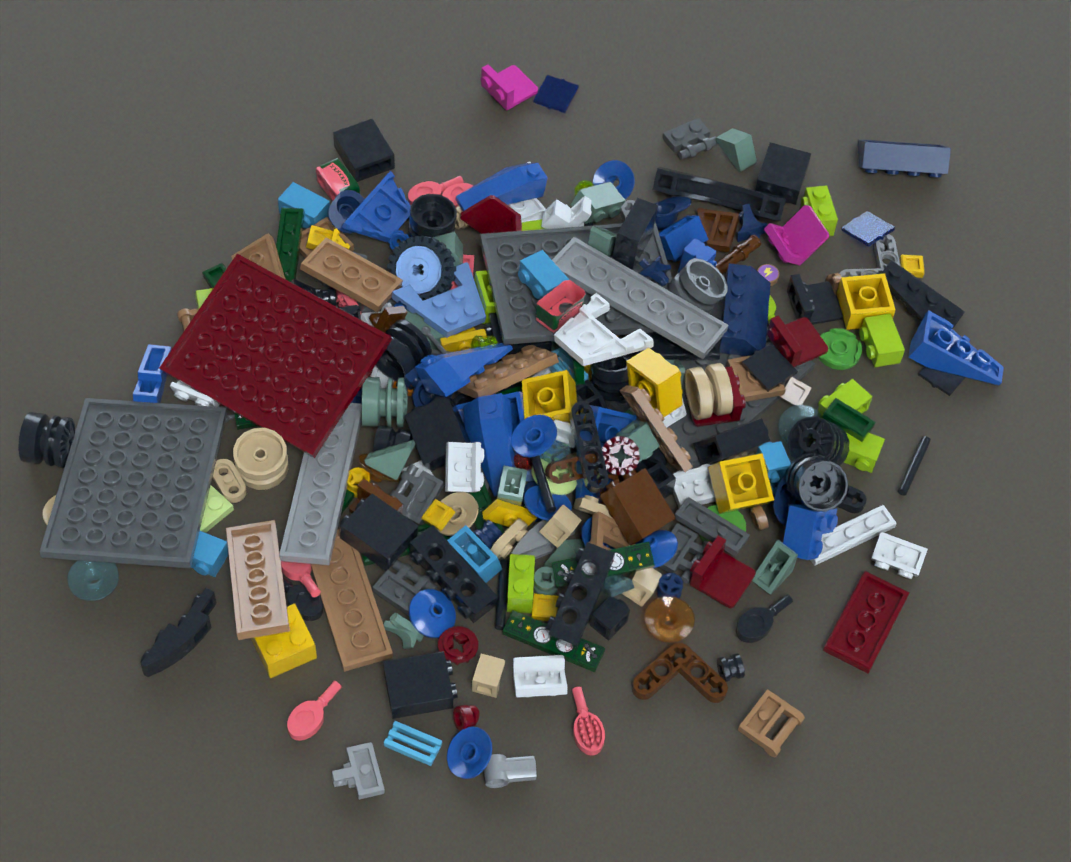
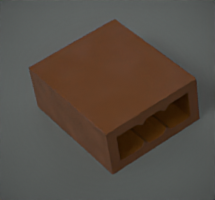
[600,468,676,546]

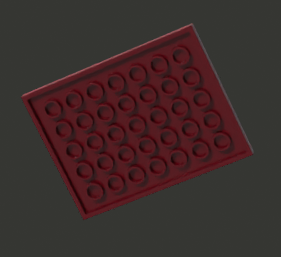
[159,254,392,458]

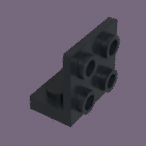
[787,274,843,325]

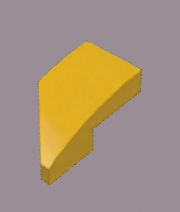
[306,225,350,250]

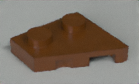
[697,208,739,252]

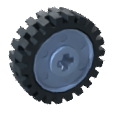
[387,236,456,301]

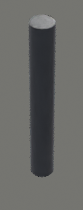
[898,436,931,496]
[530,455,556,513]
[495,559,510,630]

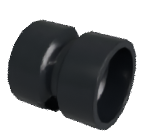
[373,425,413,452]

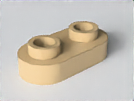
[212,459,246,503]
[490,518,528,559]

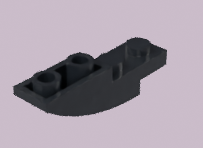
[141,588,217,677]

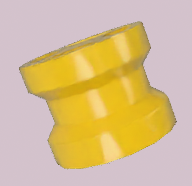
[347,467,370,498]

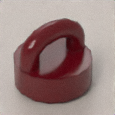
[453,705,480,731]

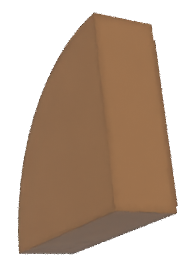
[826,273,842,296]

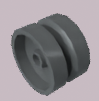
[668,258,728,314]

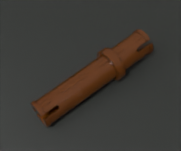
[716,235,761,275]

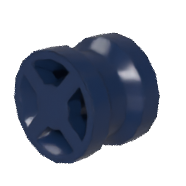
[473,520,503,549]
[657,573,683,604]

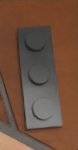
[675,497,750,557]

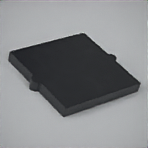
[742,344,798,392]
[918,366,966,396]

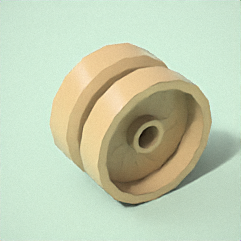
[685,363,733,420]
[233,428,289,490]

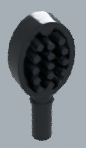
[283,577,323,621]
[736,594,793,643]

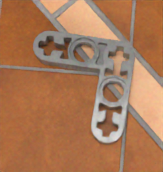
[839,233,900,277]

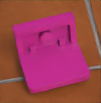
[481,64,538,111]
[764,205,829,266]

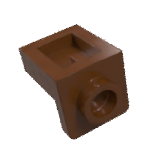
[369,306,408,333]

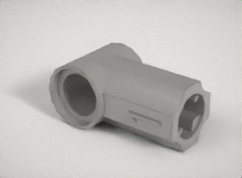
[484,754,537,788]

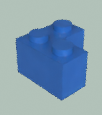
[783,503,838,560]

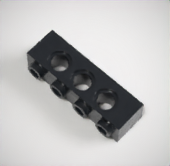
[409,525,498,623]
[546,542,615,650]

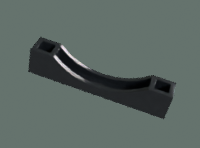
[652,167,787,221]
[576,379,676,499]

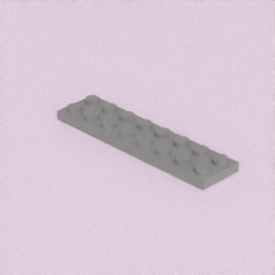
[552,237,728,359]
[279,403,362,565]

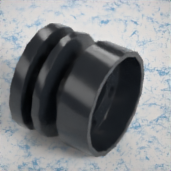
[408,194,457,238]
[376,319,432,382]
[590,351,639,401]
[18,412,75,468]
[788,416,849,466]
[785,453,848,512]

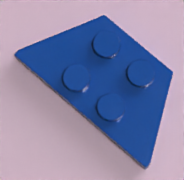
[342,171,411,242]

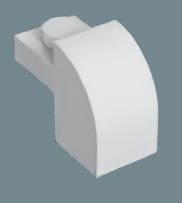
[541,196,592,229]

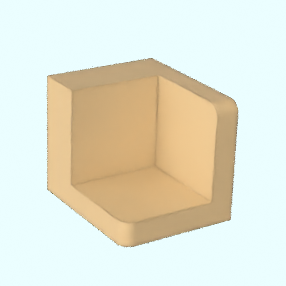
[539,505,582,548]
[621,568,662,607]
[472,653,505,698]

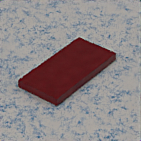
[823,571,909,674]

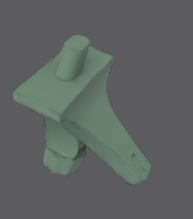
[383,613,424,649]

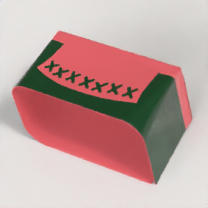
[316,158,360,201]
[536,280,585,333]

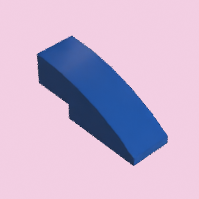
[133,344,172,403]

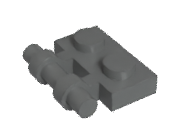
[662,118,718,160]
[390,463,445,525]
[659,523,709,583]
[372,560,438,616]

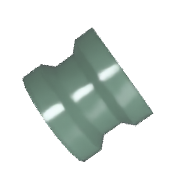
[534,566,558,595]

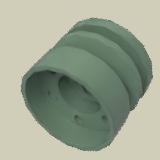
[362,377,408,428]

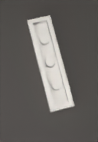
[811,505,897,566]

